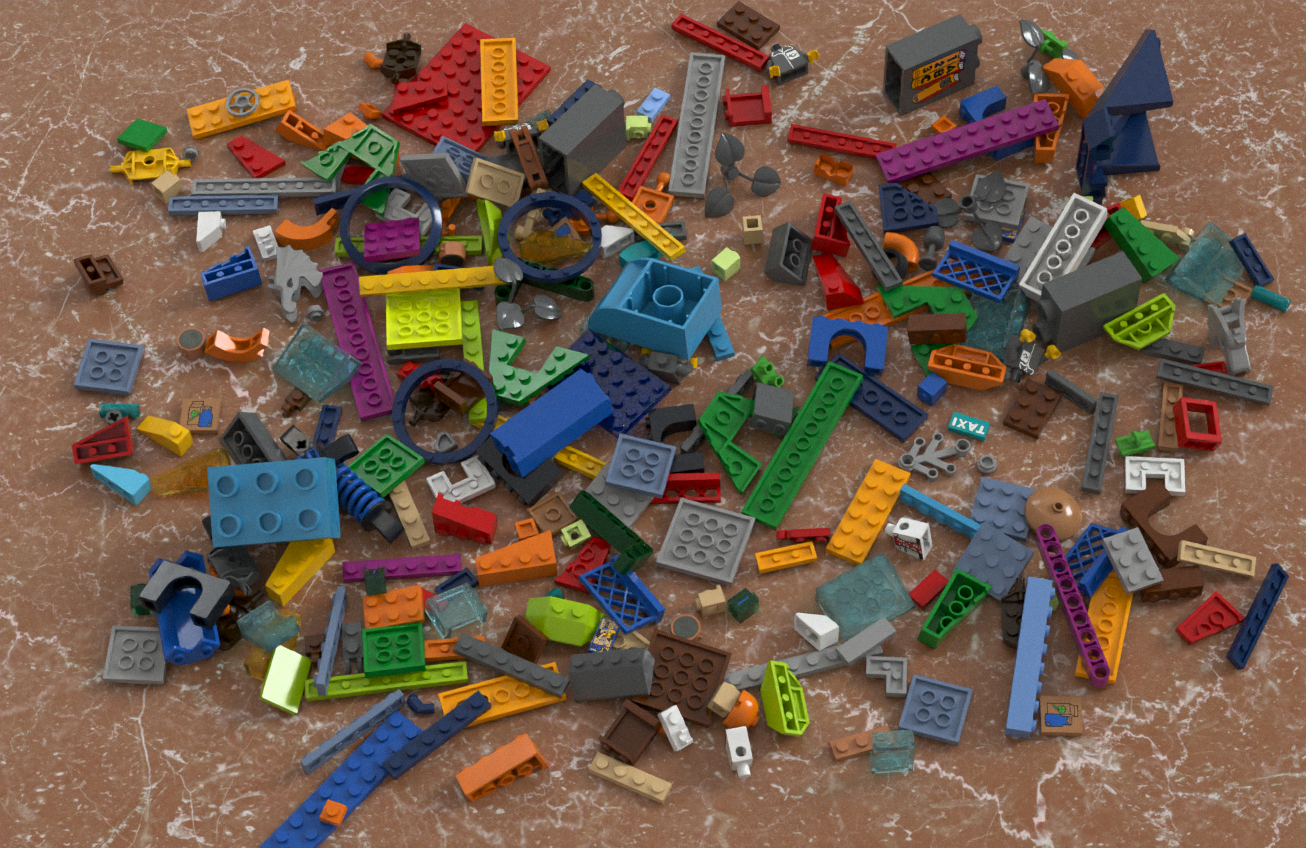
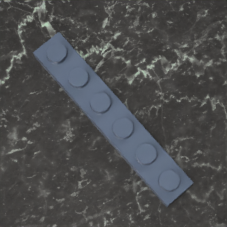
[168,195,279,215]
[314,586,348,696]
[300,689,406,775]

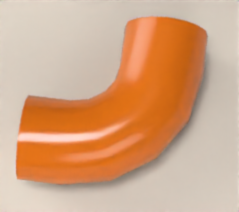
[884,232,919,272]

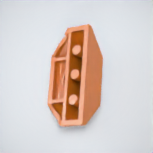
[1041,58,1104,120]
[927,344,1007,391]

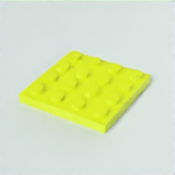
[386,289,463,350]

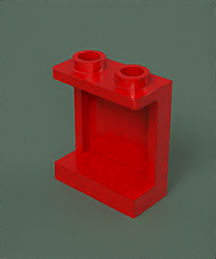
[722,85,772,127]

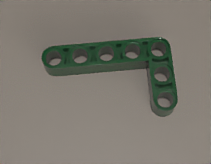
[494,257,595,306]
[569,490,653,575]

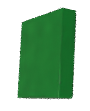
[117,118,167,153]

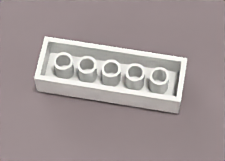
[1019,193,1107,302]

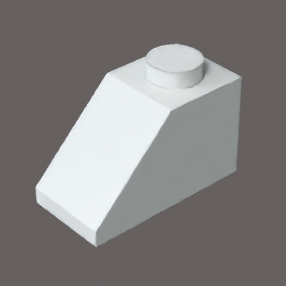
[196,211,226,252]
[591,225,634,259]
[794,613,839,651]

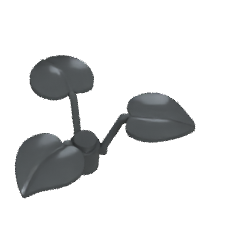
[1018,20,1080,94]
[704,132,781,217]
[934,171,1006,252]
[493,258,562,331]

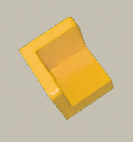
[1119,194,1147,220]

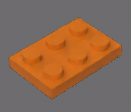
[362,585,425,629]

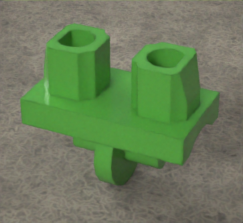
[1039,29,1068,59]
[750,356,785,388]
[1115,430,1155,459]

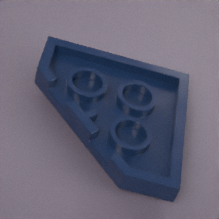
[878,182,939,235]

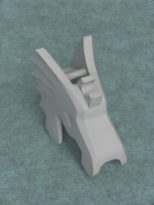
[268,245,323,323]
[1206,296,1251,376]

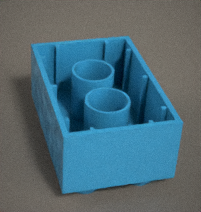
[207,457,341,548]

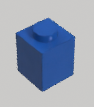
[917,371,947,406]

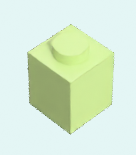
[712,247,740,281]

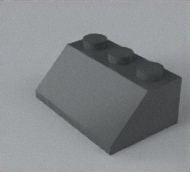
[764,222,812,286]

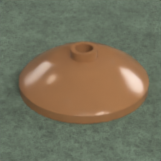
[1024,487,1082,541]

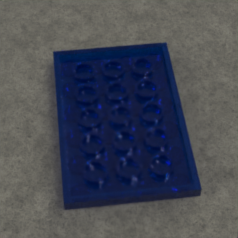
[546,329,672,439]

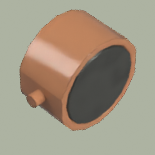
[438,241,466,267]
[177,327,207,360]
[669,614,703,642]

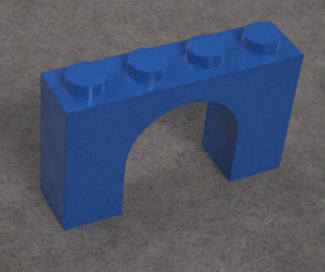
[959,85,1034,161]
[806,316,888,376]

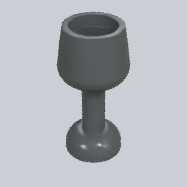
[919,226,945,271]

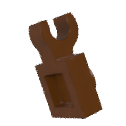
[281,386,312,418]
[304,634,325,668]

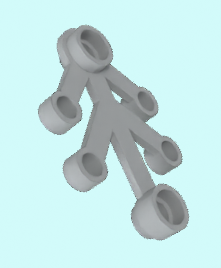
[898,432,971,482]

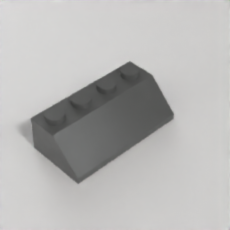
[219,412,287,465]
[569,647,655,702]

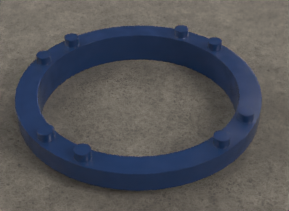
[339,176,443,275]
[498,191,602,283]
[392,359,498,465]

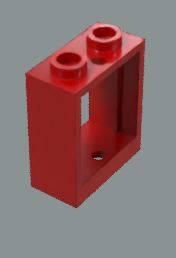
[1173,397,1222,451]

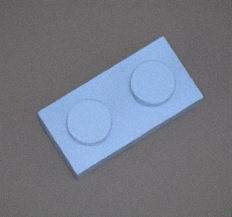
[636,88,670,123]

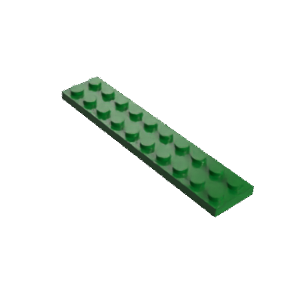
[741,361,863,530]

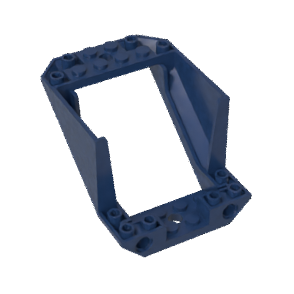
[1075,29,1173,205]

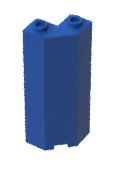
[490,369,613,477]
[149,550,220,665]

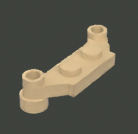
[514,186,553,242]
[1141,220,1194,250]

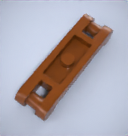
[509,126,548,191]

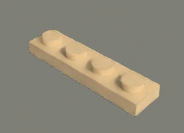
[389,480,431,550]
[1177,540,1256,578]
[588,752,672,804]

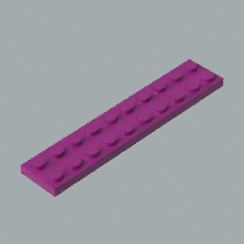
[876,99,1059,184]
[318,262,394,422]

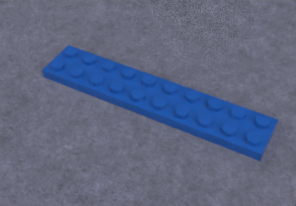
[259,710,423,848]

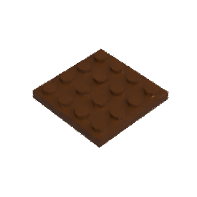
[631,629,732,728]

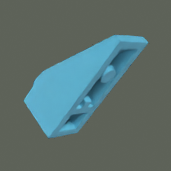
[90,464,152,505]

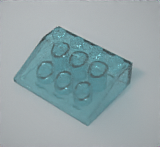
[1164,221,1245,307]
[957,288,1030,363]
[272,322,362,403]
[815,552,915,641]

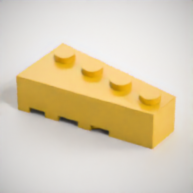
[265,539,335,607]

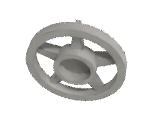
[226,88,259,118]

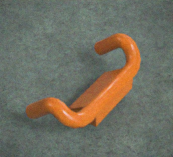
[441,195,478,236]

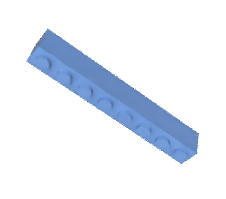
[1005,576,1055,739]

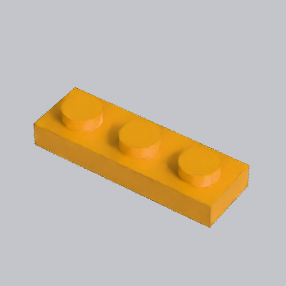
[755,541,817,574]

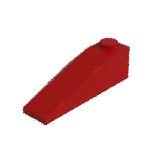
[812,253,864,311]

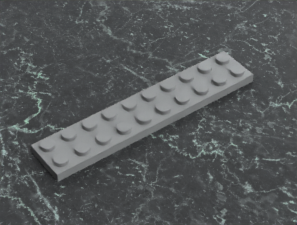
[668,52,725,198]

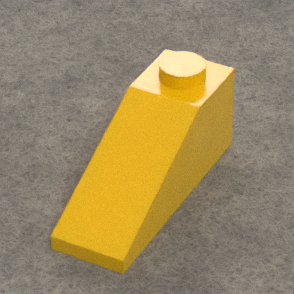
[136,415,193,457]

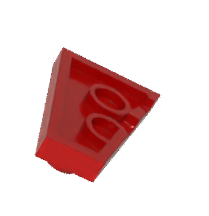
[393,81,448,114]
[226,135,286,178]
[554,537,612,595]
[1175,591,1245,645]

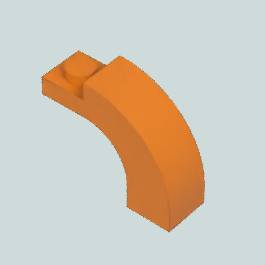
[274,208,339,250]
[204,328,270,362]

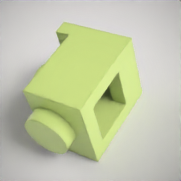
[626,116,652,141]
[560,519,592,549]

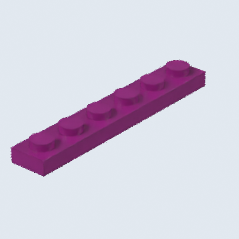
[342,554,462,583]

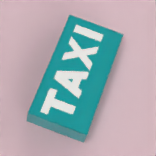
[948,412,990,441]

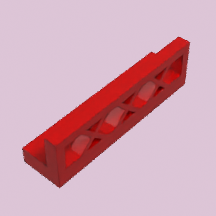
[650,473,721,504]

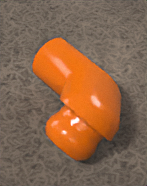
[363,52,384,69]

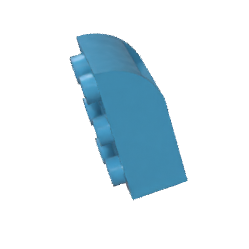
[588,257,722,361]

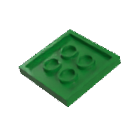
[348,433,425,498]
[362,622,426,678]

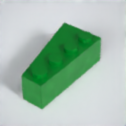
[1103,207,1180,284]
[917,568,992,649]

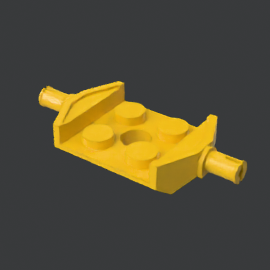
[110,148,191,185]

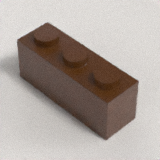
[907,313,968,344]
[1139,565,1204,603]

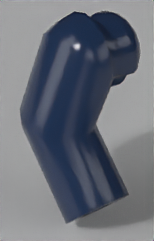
[407,694,435,714]

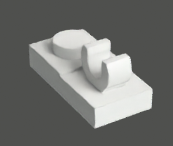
[253,225,278,262]
[657,705,693,752]

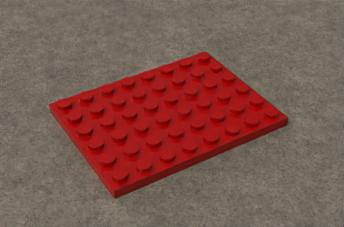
[382,23,551,152]

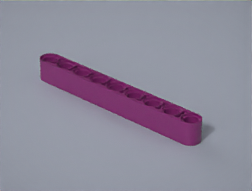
[1036,524,1110,688]

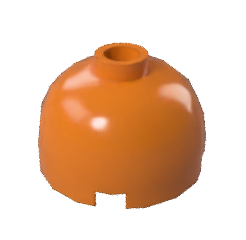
[722,689,760,729]

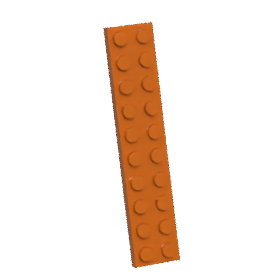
[821,260,995,350]

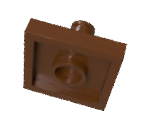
[501,614,548,664]

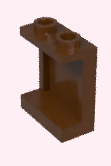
[433,358,494,417]
[598,698,662,766]

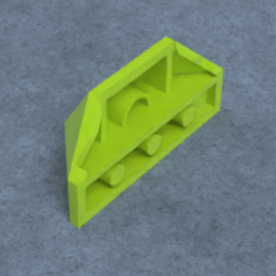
[476,199,510,266]
[1102,293,1175,350]
[525,596,607,647]
[760,660,810,737]

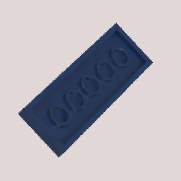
[815,353,928,443]

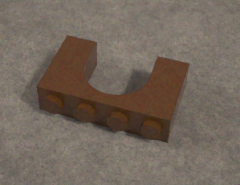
[1120,481,1208,569]

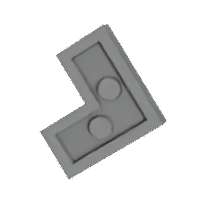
[866,656,907,698]

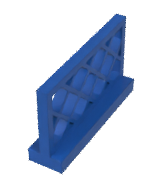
[932,240,1020,303]
[1049,523,1128,598]
[578,554,665,635]

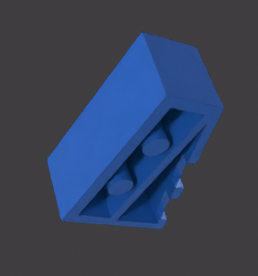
[200,245,262,301]

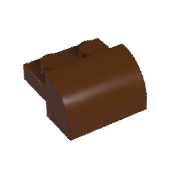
[74,254,124,295]

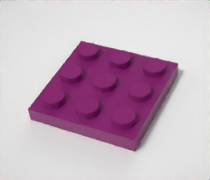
[364,217,420,263]

